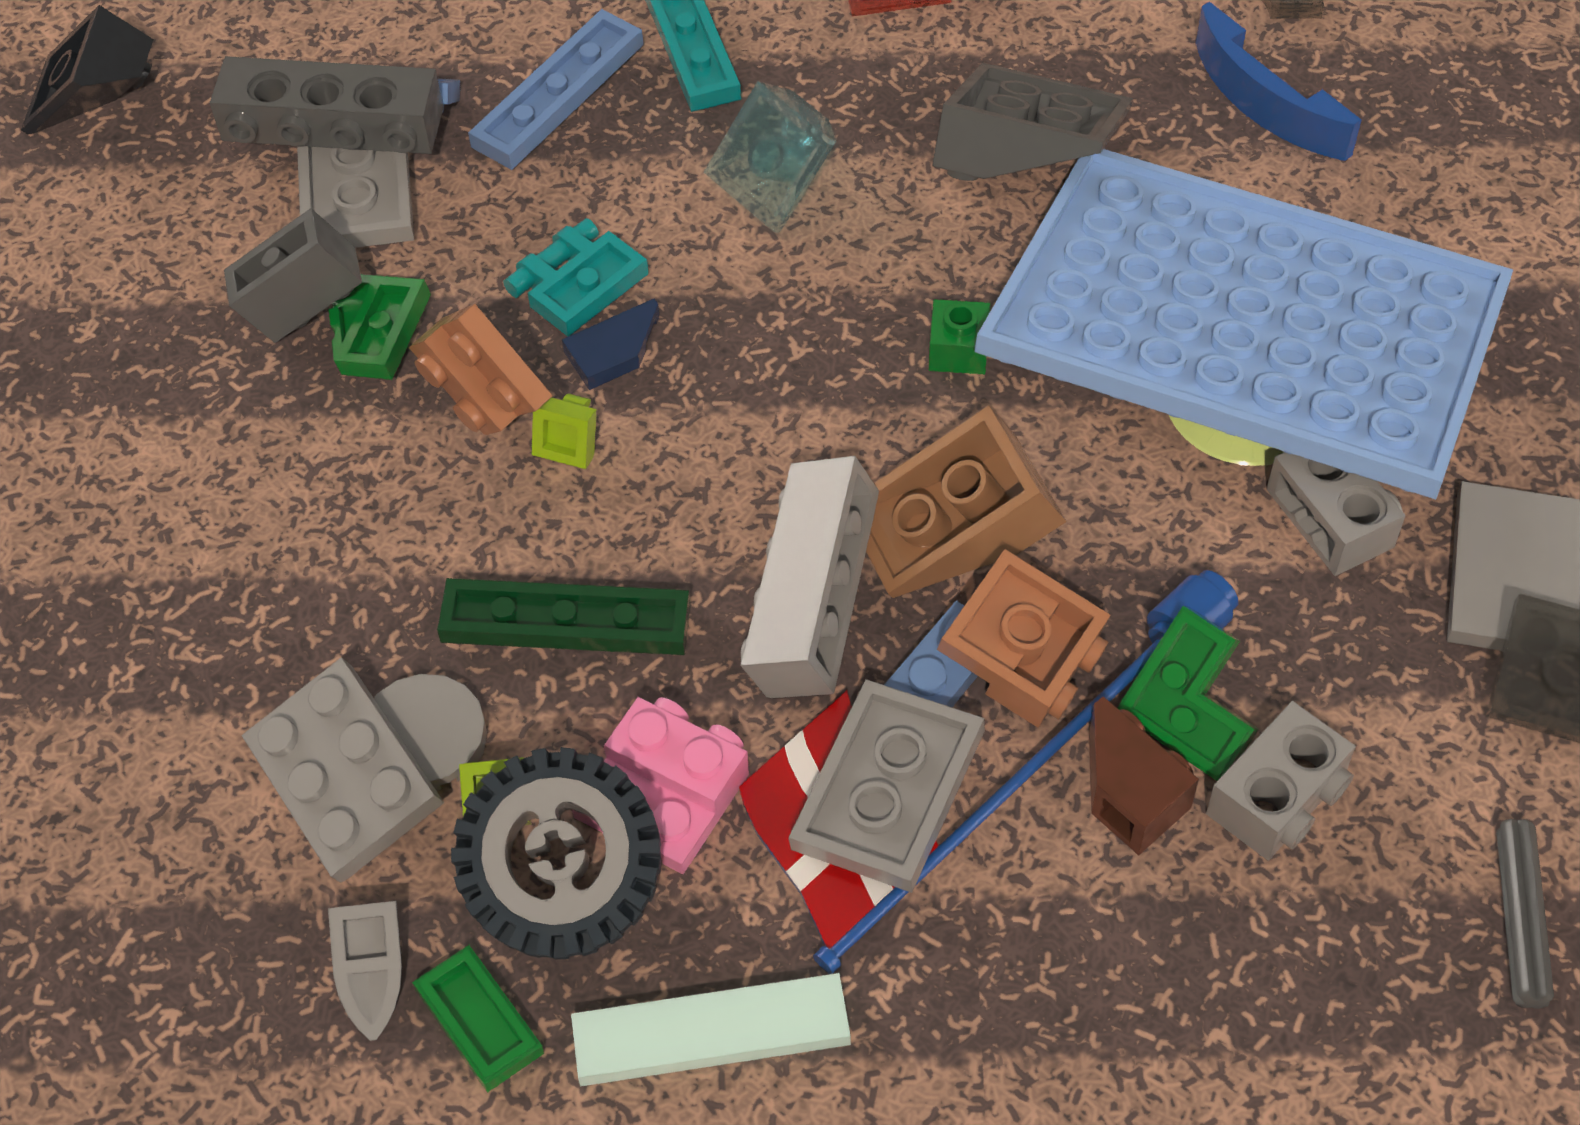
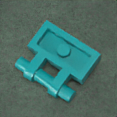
[503,218,649,337]

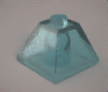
[704,81,836,233]

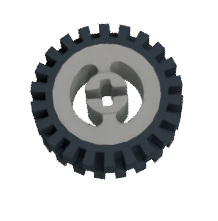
[451,747,662,960]

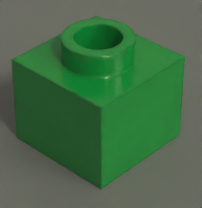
[929,299,990,374]

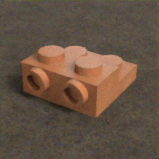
[408,304,553,435]
[937,549,1111,728]

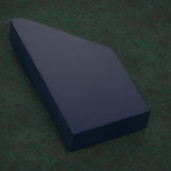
[562,298,659,390]

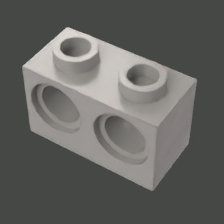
[1266,452,1406,576]
[1206,701,1356,861]

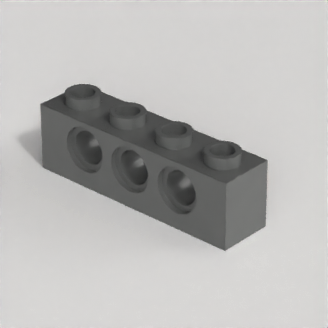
[210,56,443,154]

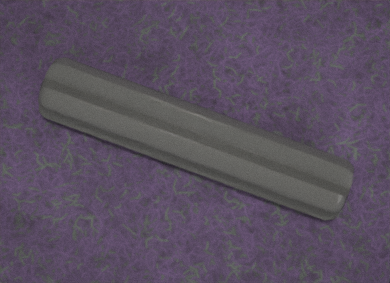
[1496,818,1554,1009]

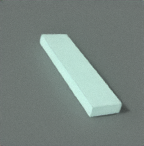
[571,973,851,1087]

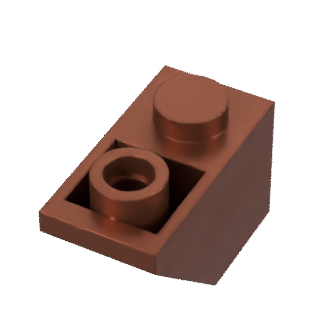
[1089,696,1199,856]

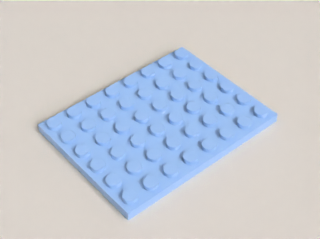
[975,149,1513,500]

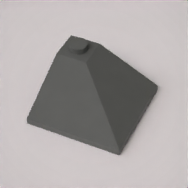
[932,62,1133,181]

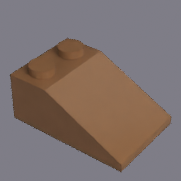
[866,405,1067,598]

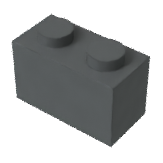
[224,208,362,343]

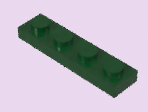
[437,578,690,655]

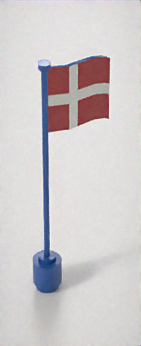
[739,570,1239,975]

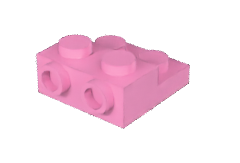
[572,697,749,874]

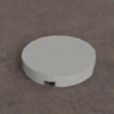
[374,674,487,791]

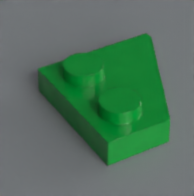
[329,274,431,380]

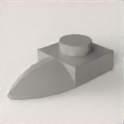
[328,901,402,1041]

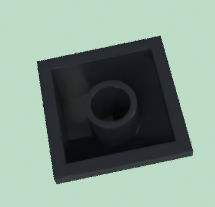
[21,5,154,134]

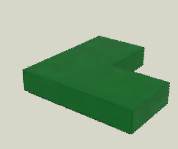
[1117,606,1259,781]

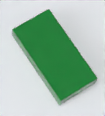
[412,945,545,1093]

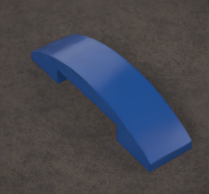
[1196,2,1361,161]

